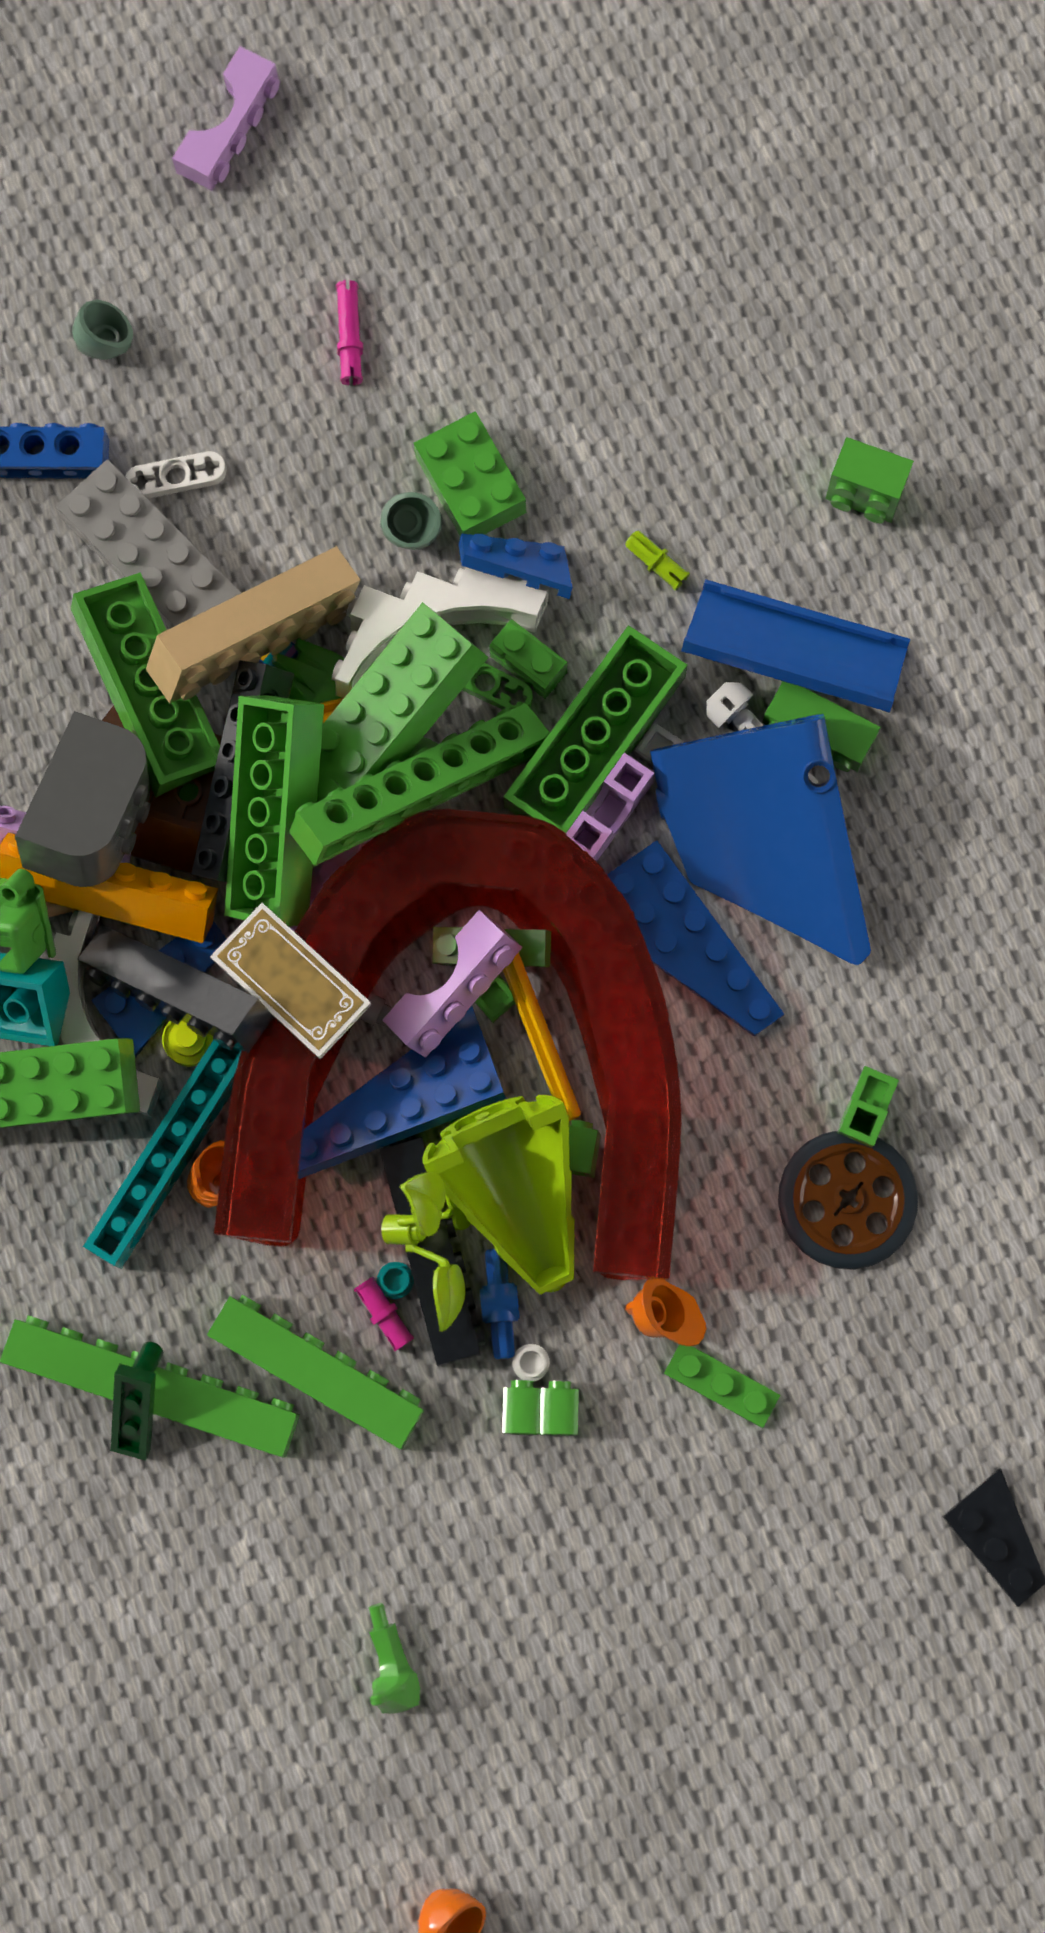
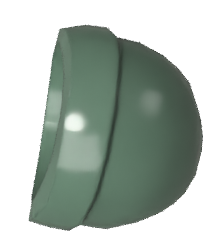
[72,299,133,360]
[380,492,442,550]

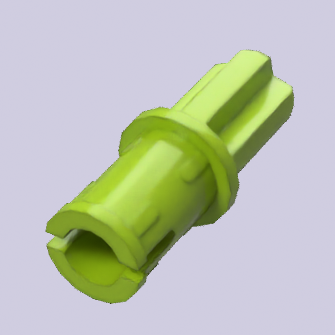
[625,530,690,591]

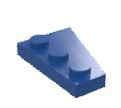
[459,533,573,599]

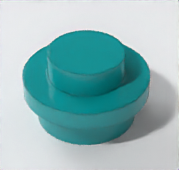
[377,1262,414,1299]

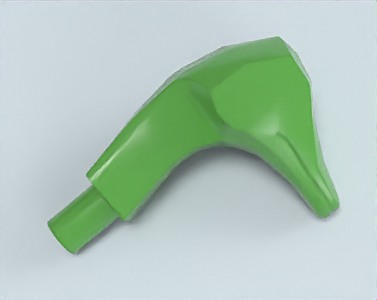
[368,1603,420,1714]

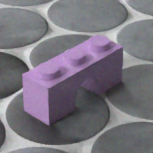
[562,753,654,869]

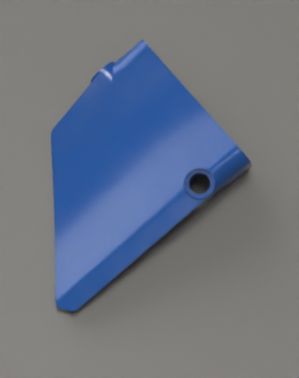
[650,714,871,965]

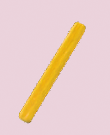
[503,952,581,1121]

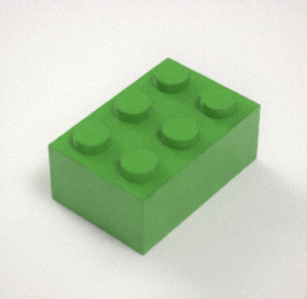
[413,411,526,536]

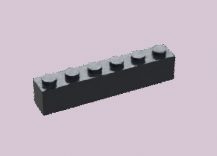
[78,925,274,1053]
[379,1137,486,1367]

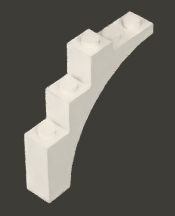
[332,567,550,698]

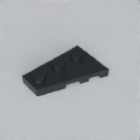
[942,1468,1045,1607]

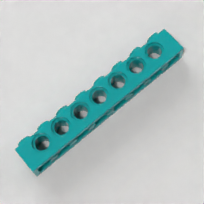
[83,1015,278,1269]

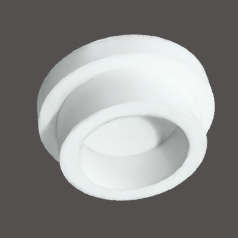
[512,1344,550,1381]

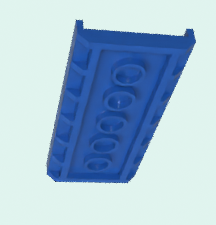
[681,579,910,713]

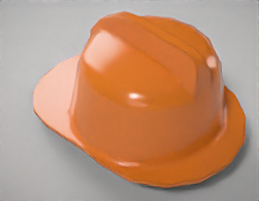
[625,1276,706,1347]

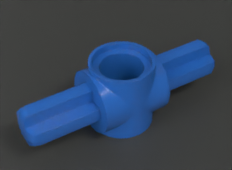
[480,1248,520,1359]

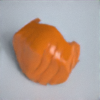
[187,1140,251,1208]

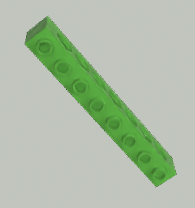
[289,703,550,866]

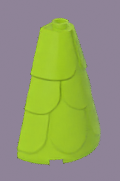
[423,1095,575,1295]

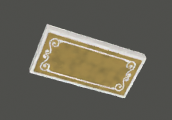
[210,903,372,1059]

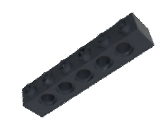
[191,660,294,883]

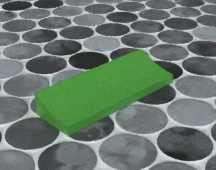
[71,572,220,797]

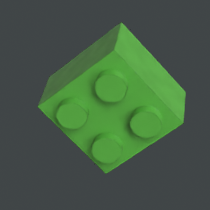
[825,437,914,523]

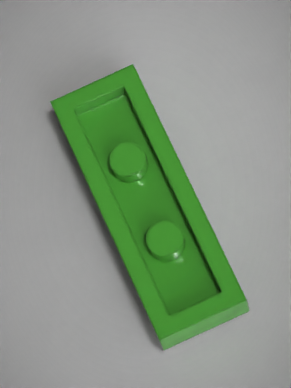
[664,1345,780,1428]

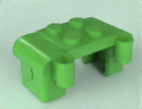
[0,869,56,974]

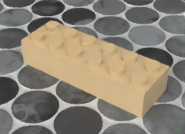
[146,546,361,704]

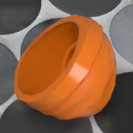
[418,1888,486,1933]

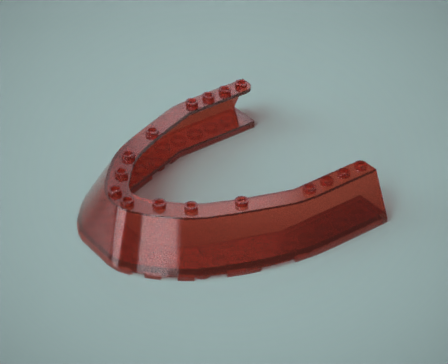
[214,809,682,1281]

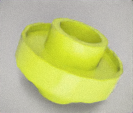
[162,1021,213,1067]

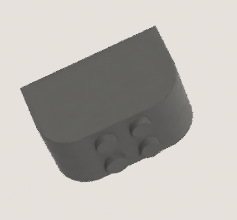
[15,711,151,887]

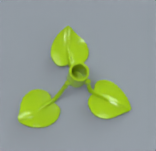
[381,1172,471,1331]

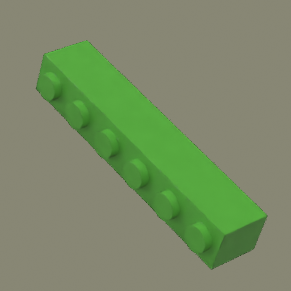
[207,1294,425,1450]

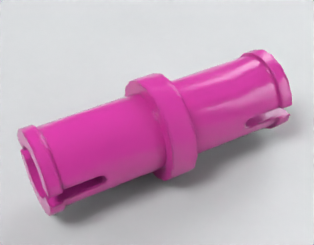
[353,1276,414,1352]

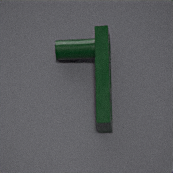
[110,1342,164,1461]

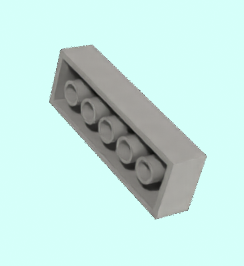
[56,459,241,628]

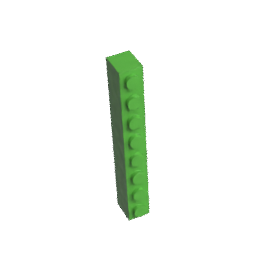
[0,1315,300,1458]

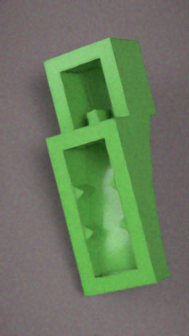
[432,927,551,967]

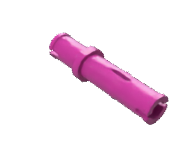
[336,280,363,386]

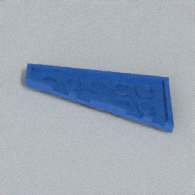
[569,840,784,1036]
[286,1006,506,1179]

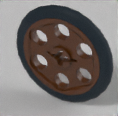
[778,1130,918,1270]

